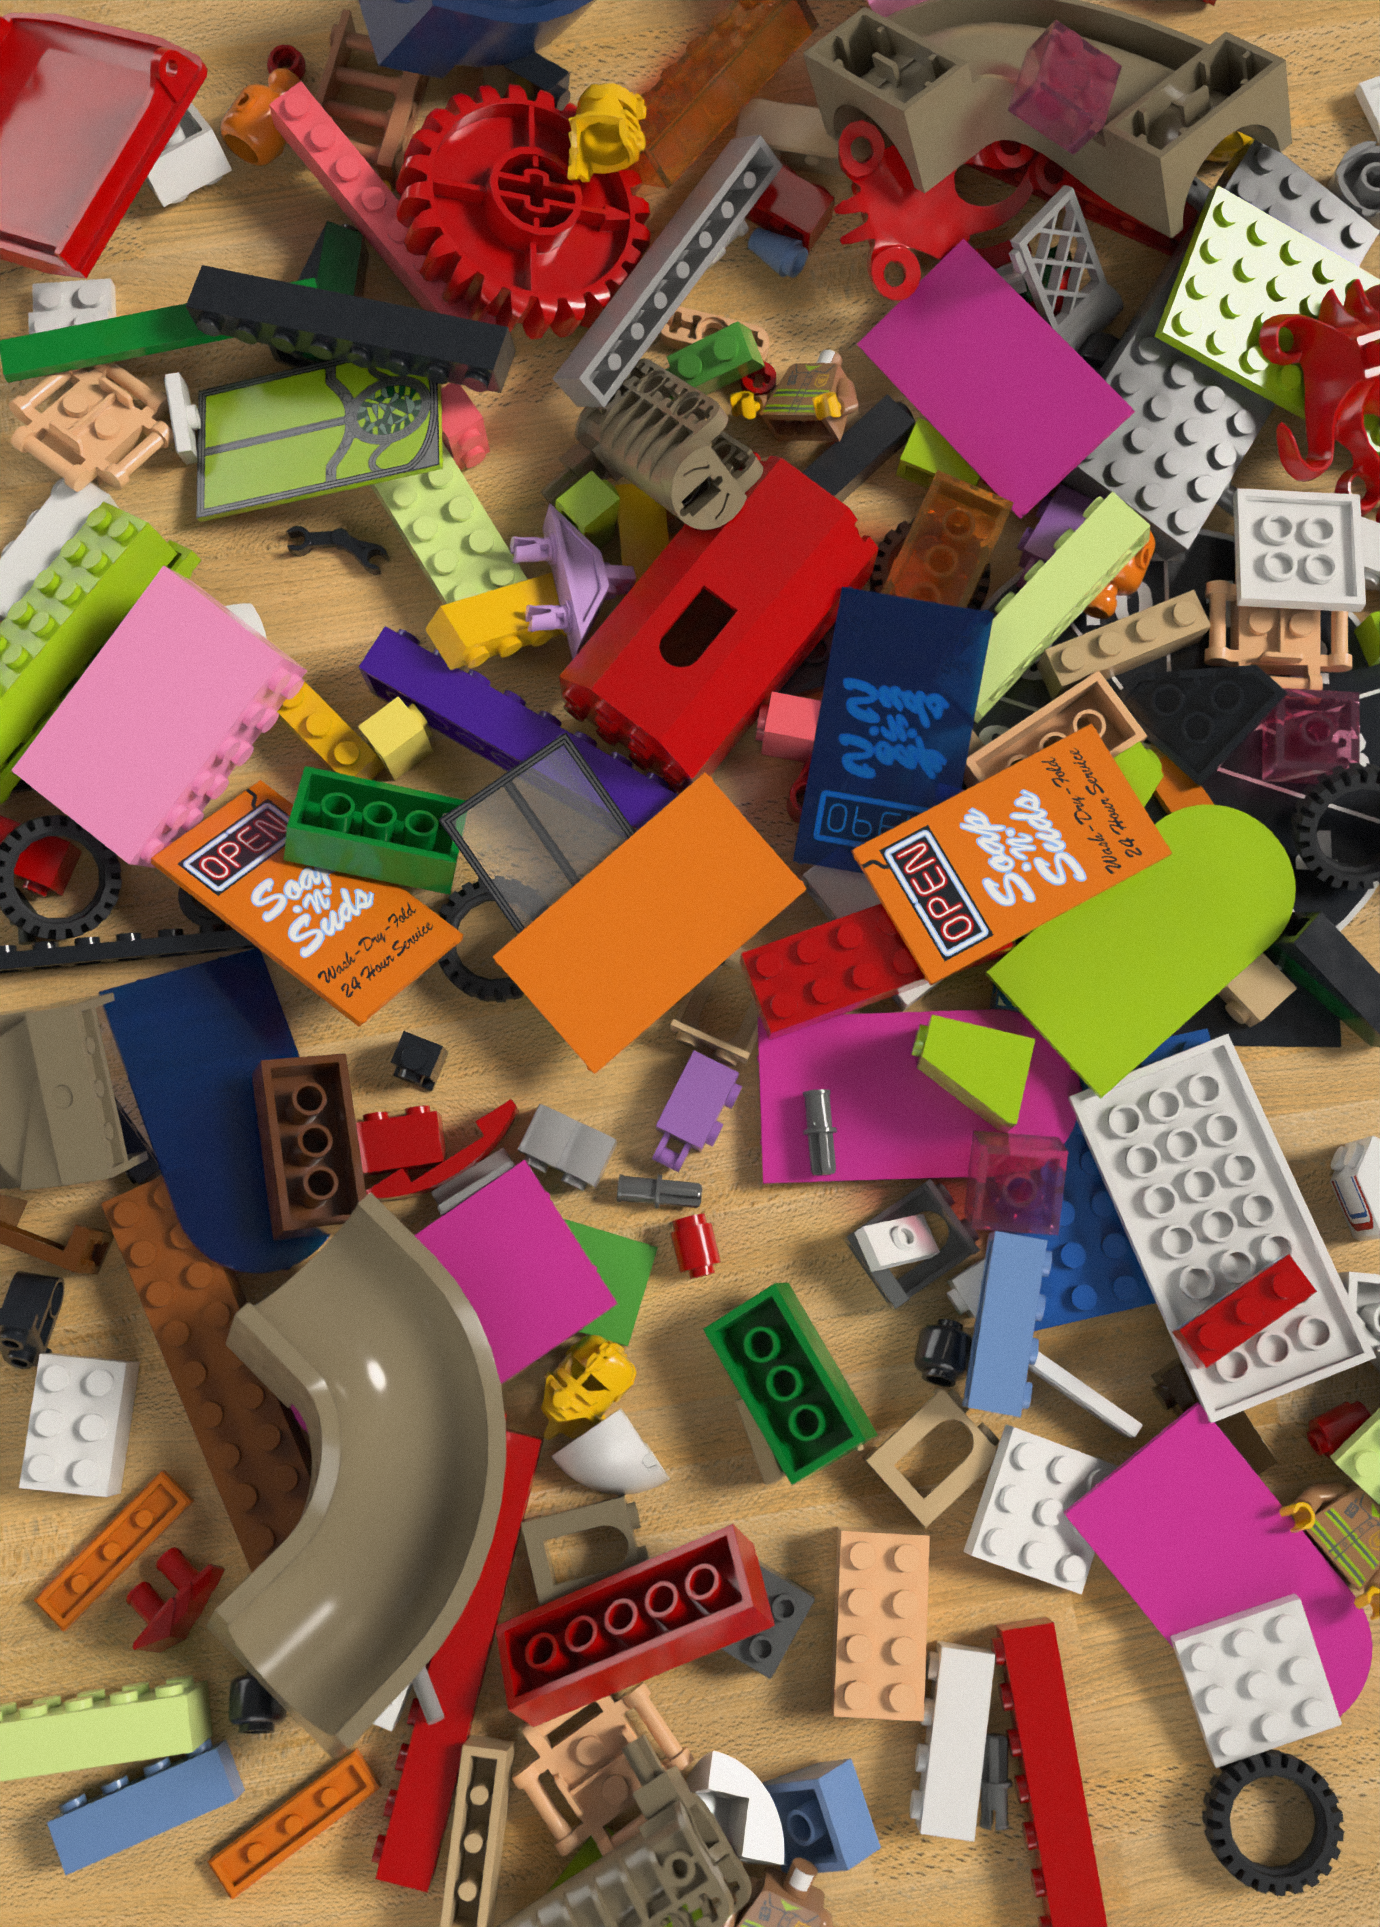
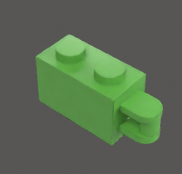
[665,321,765,400]

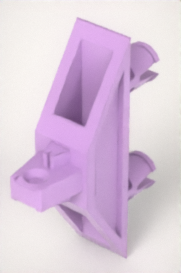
[510,503,636,660]

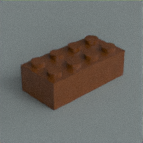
[252,1053,366,1241]

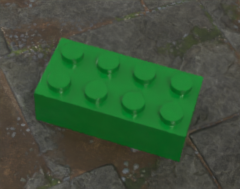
[284,766,468,895]
[703,1283,878,1485]

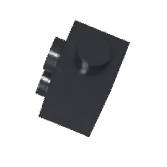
[482,52,571,111]

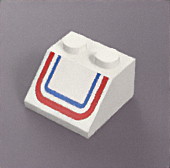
[1330,1136,1380,1241]

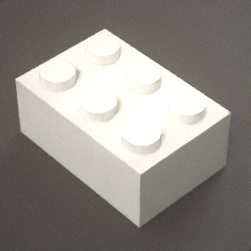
[19,1353,140,1497]

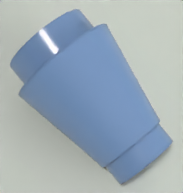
[748,227,808,278]

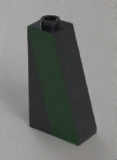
[268,220,369,368]
[1264,912,1380,1047]

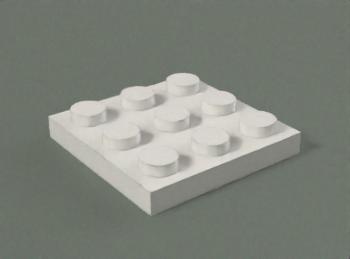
[1233,488,1366,612]
[963,1424,1119,1594]
[1170,1593,1342,1768]

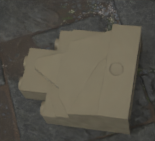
[0,992,148,1191]

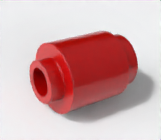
[670,1213,721,1279]
[1306,1401,1372,1460]

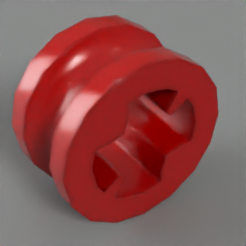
[741,361,777,396]

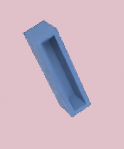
[962,1231,1052,1417]
[47,1738,245,1875]

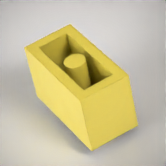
[358,696,433,780]

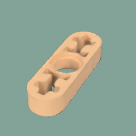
[658,306,769,361]

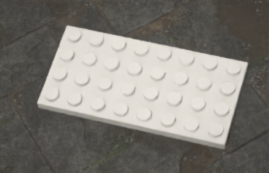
[1068,1034,1376,1423]

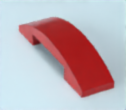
[366,1099,519,1201]

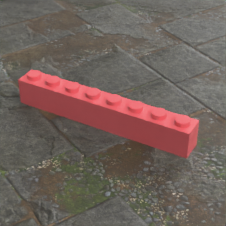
[269,81,496,325]

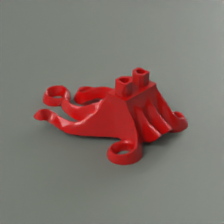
[834,120,1076,301]
[1259,279,1380,523]

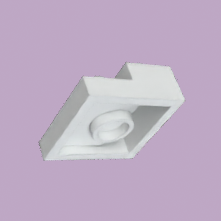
[28,278,116,334]

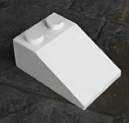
[146,103,232,207]

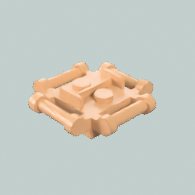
[8,361,174,492]
[1205,566,1352,699]
[511,1682,694,1856]

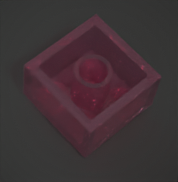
[1008,20,1122,155]
[1262,688,1360,784]
[964,1131,1068,1235]

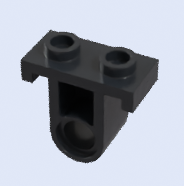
[0,1271,65,1369]

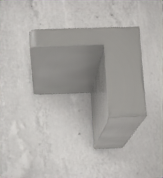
[431,1147,515,1216]

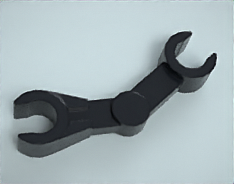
[287,526,390,575]

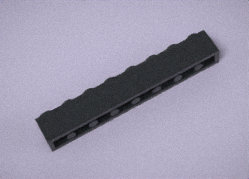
[185,265,516,393]

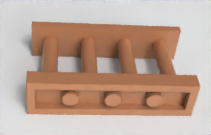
[316,9,430,188]

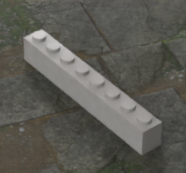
[552,135,783,407]

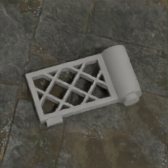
[1009,185,1124,352]

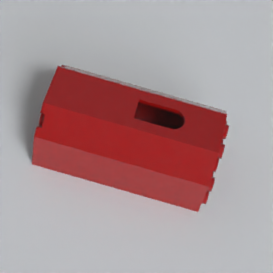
[559,451,879,795]

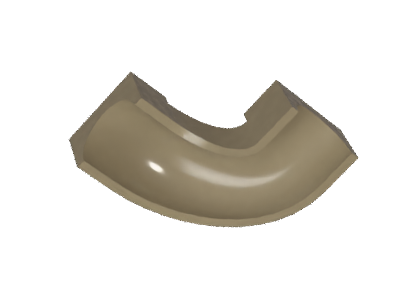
[803,0,1292,238]
[206,1192,506,1760]

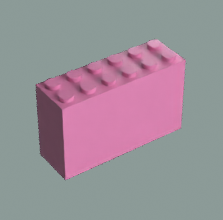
[12,566,307,868]

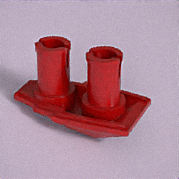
[126,1547,225,1653]

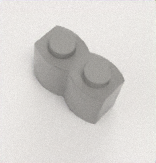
[517,1104,618,1191]

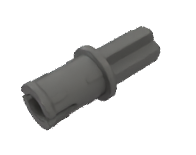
[803,1089,837,1176]
[617,1174,702,1209]
[980,1733,1013,1830]

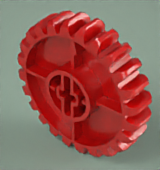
[396,84,651,340]

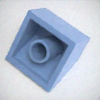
[762,1758,881,1873]

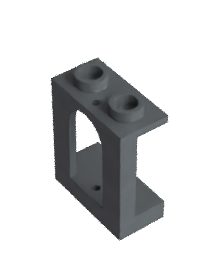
[843,1179,980,1310]

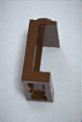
[0,1194,114,1275]

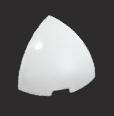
[551,1408,670,1495]
[686,1751,784,1865]

